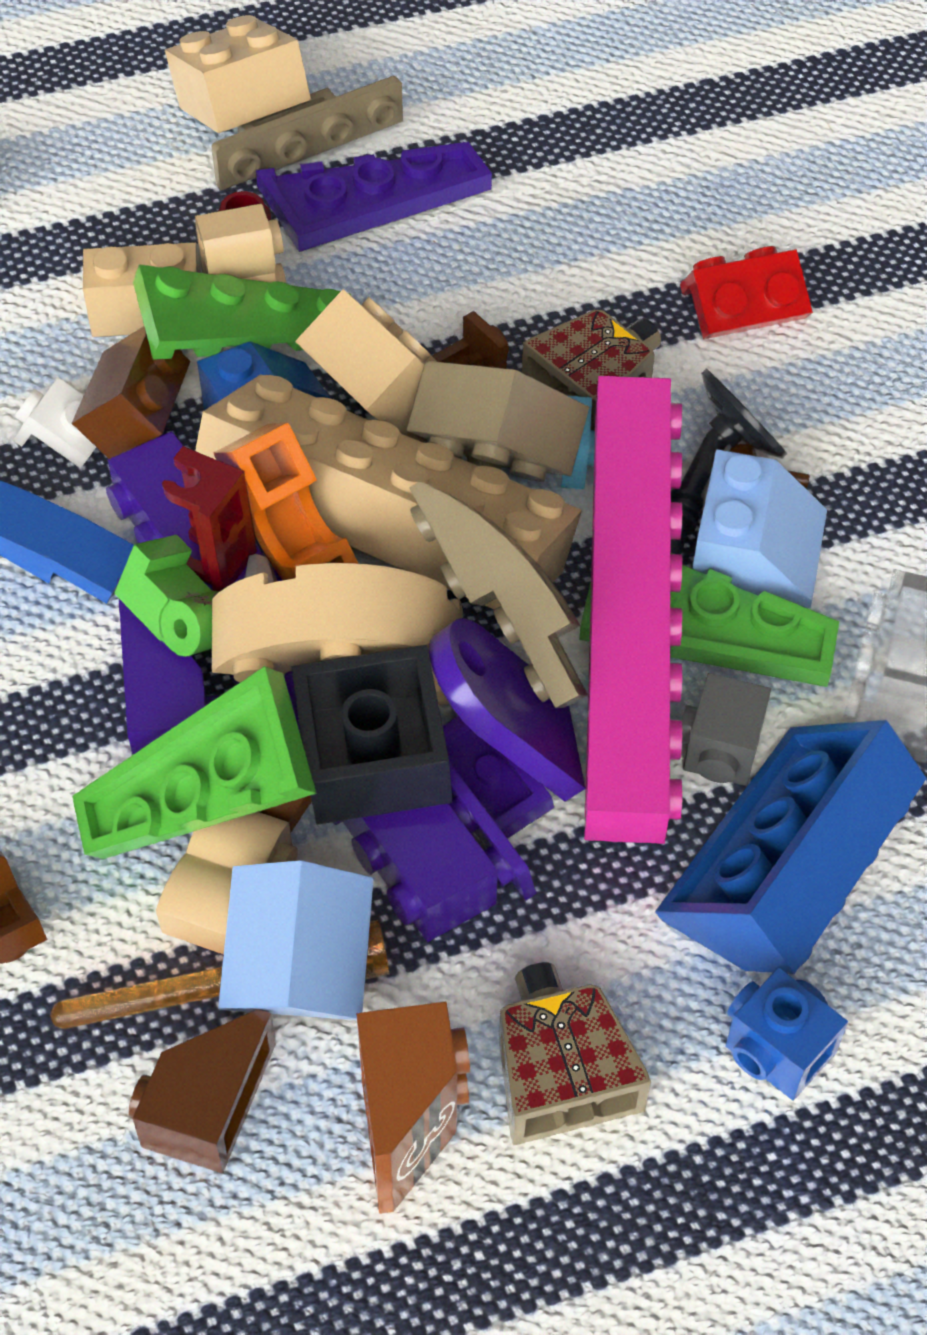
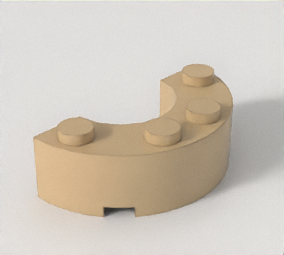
[212,563,463,705]

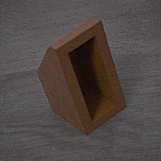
[129,1009,276,1174]

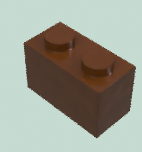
[71,326,191,459]

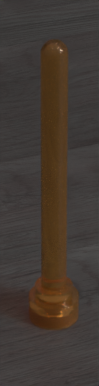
[50,920,389,1029]

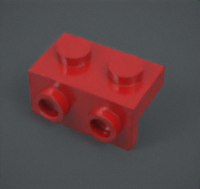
[680,246,813,340]

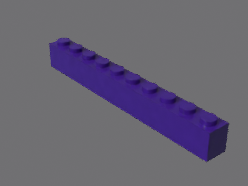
[106,431,498,943]

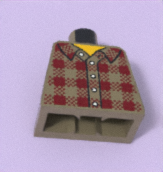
[522,309,661,431]
[499,962,651,1146]

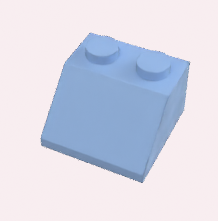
[693,449,827,609]

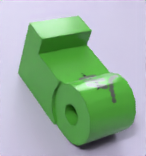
[114,535,219,657]

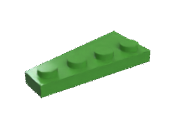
[133,264,351,360]
[579,553,840,687]
[72,666,317,859]

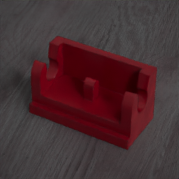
[162,446,257,592]

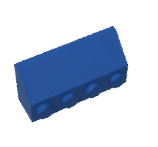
[655,720,927,974]

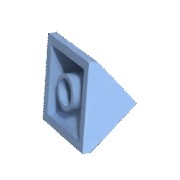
[218,860,374,1020]

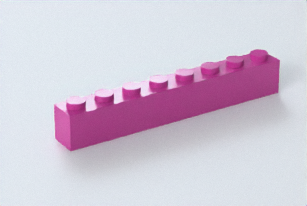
[584,376,682,844]

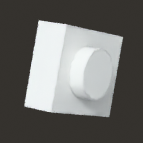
[13,377,96,468]

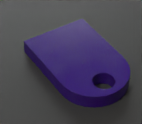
[429,618,586,802]

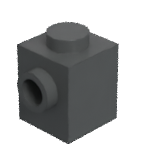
[682,673,772,786]

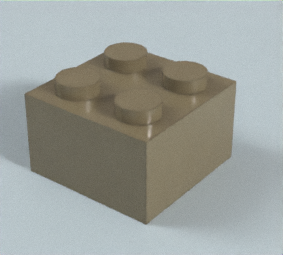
[407,361,590,482]

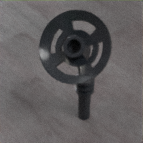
[670,368,787,555]

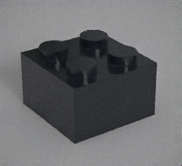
[291,645,453,825]

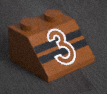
[356,1001,470,1214]

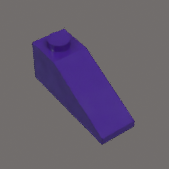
[117,577,219,755]

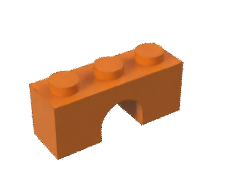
[213,422,359,580]

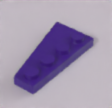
[256,142,492,252]

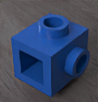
[725,967,848,1101]

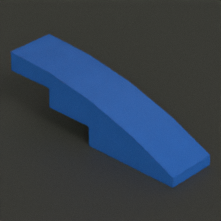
[0,481,134,604]

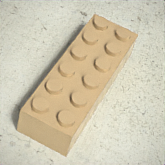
[195,374,582,609]

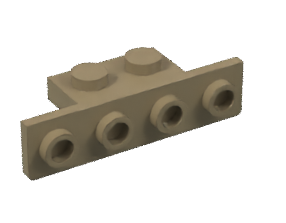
[212,76,403,191]

